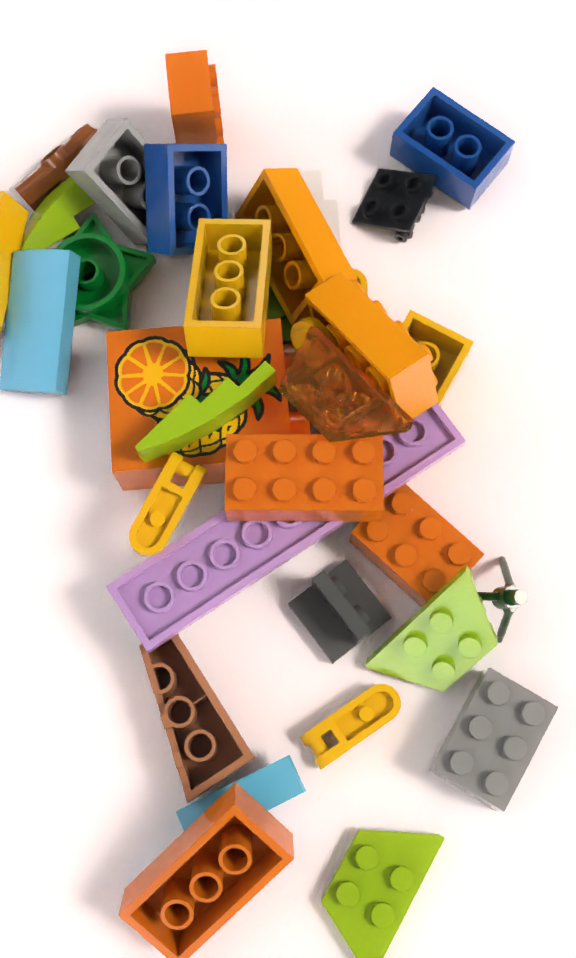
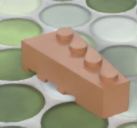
[139,634,256,803]

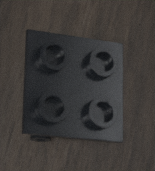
[352,168,438,243]

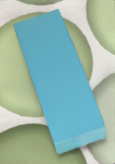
[175,755,306,831]

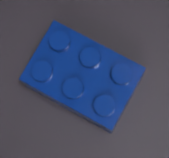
[390,87,516,210]
[144,143,228,256]

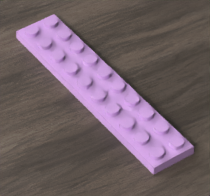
[106,402,466,653]

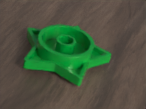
[54,213,157,331]

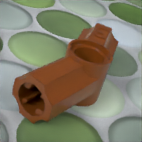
[14,123,98,211]

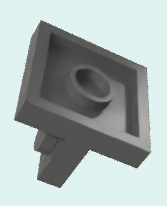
[288,560,392,664]

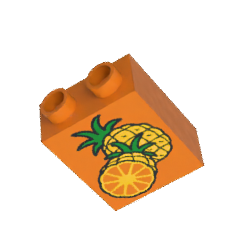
[106,318,311,491]

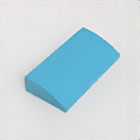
[0,249,81,395]

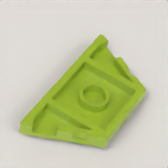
[365,566,498,692]
[321,829,445,958]

